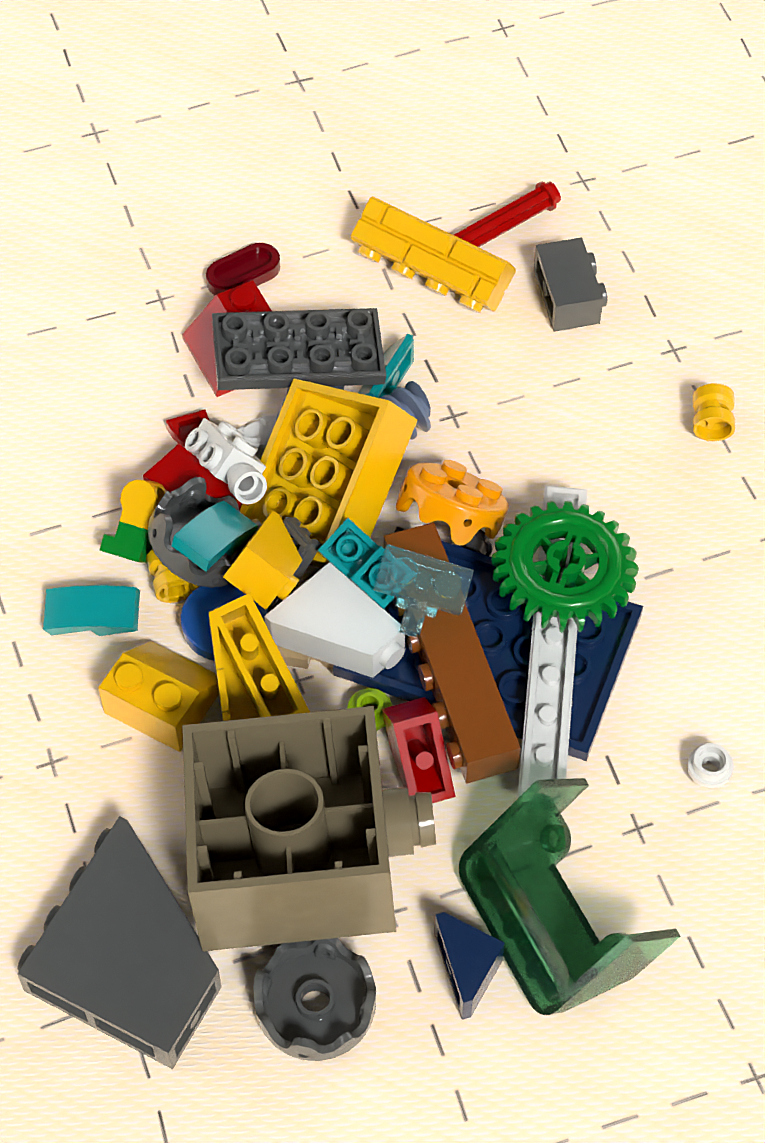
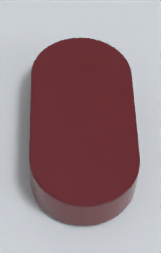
[206,243,281,296]

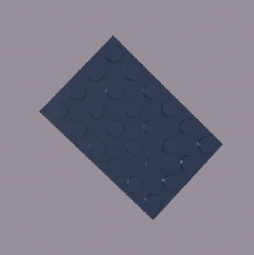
[333,526,644,762]

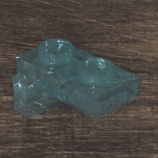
[373,544,474,638]

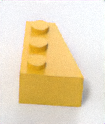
[209,593,310,721]

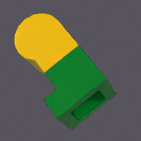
[99,480,167,563]

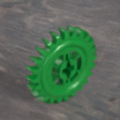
[491,501,639,633]

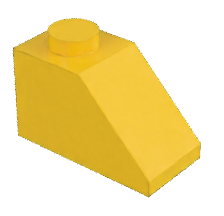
[223,510,303,610]

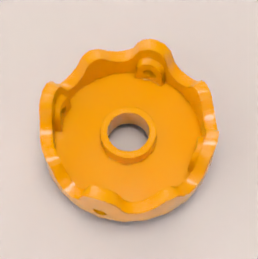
[396,460,509,545]

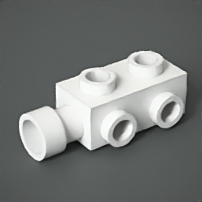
[185,418,267,504]

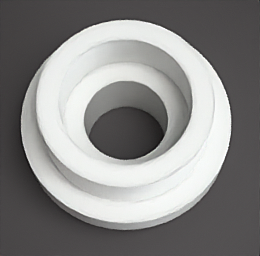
[687,743,734,788]

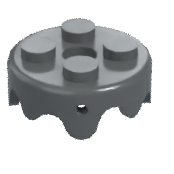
[148,477,261,588]
[253,938,376,1061]

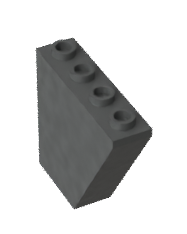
[17,816,222,1070]

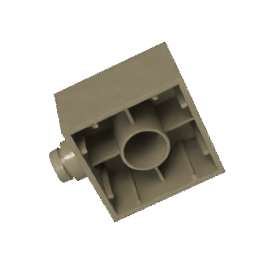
[182,706,436,951]

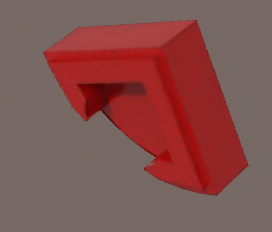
[166,409,210,447]

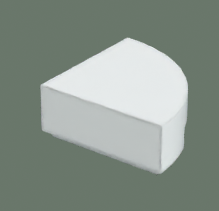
[238,415,277,456]

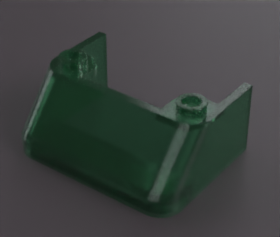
[459,778,681,1015]

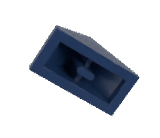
[434,912,505,1020]

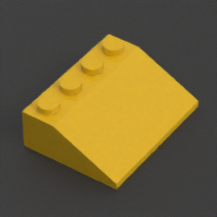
[240,379,417,569]

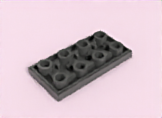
[212,308,386,390]

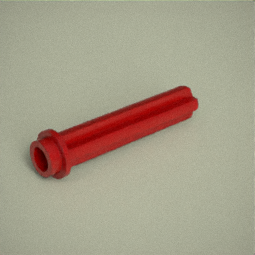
[454,181,561,247]

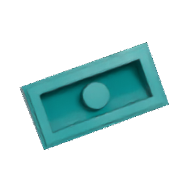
[358,334,414,398]

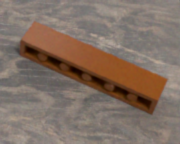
[384,522,521,784]

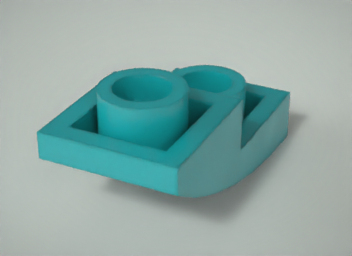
[171,501,258,571]
[318,518,414,609]
[43,585,140,636]

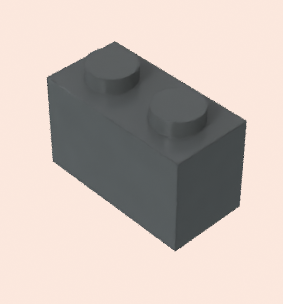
[533,237,608,332]

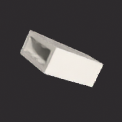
[264,562,405,678]

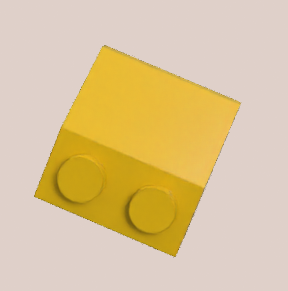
[98,641,219,752]

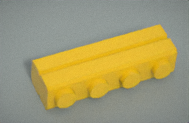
[350,196,516,313]

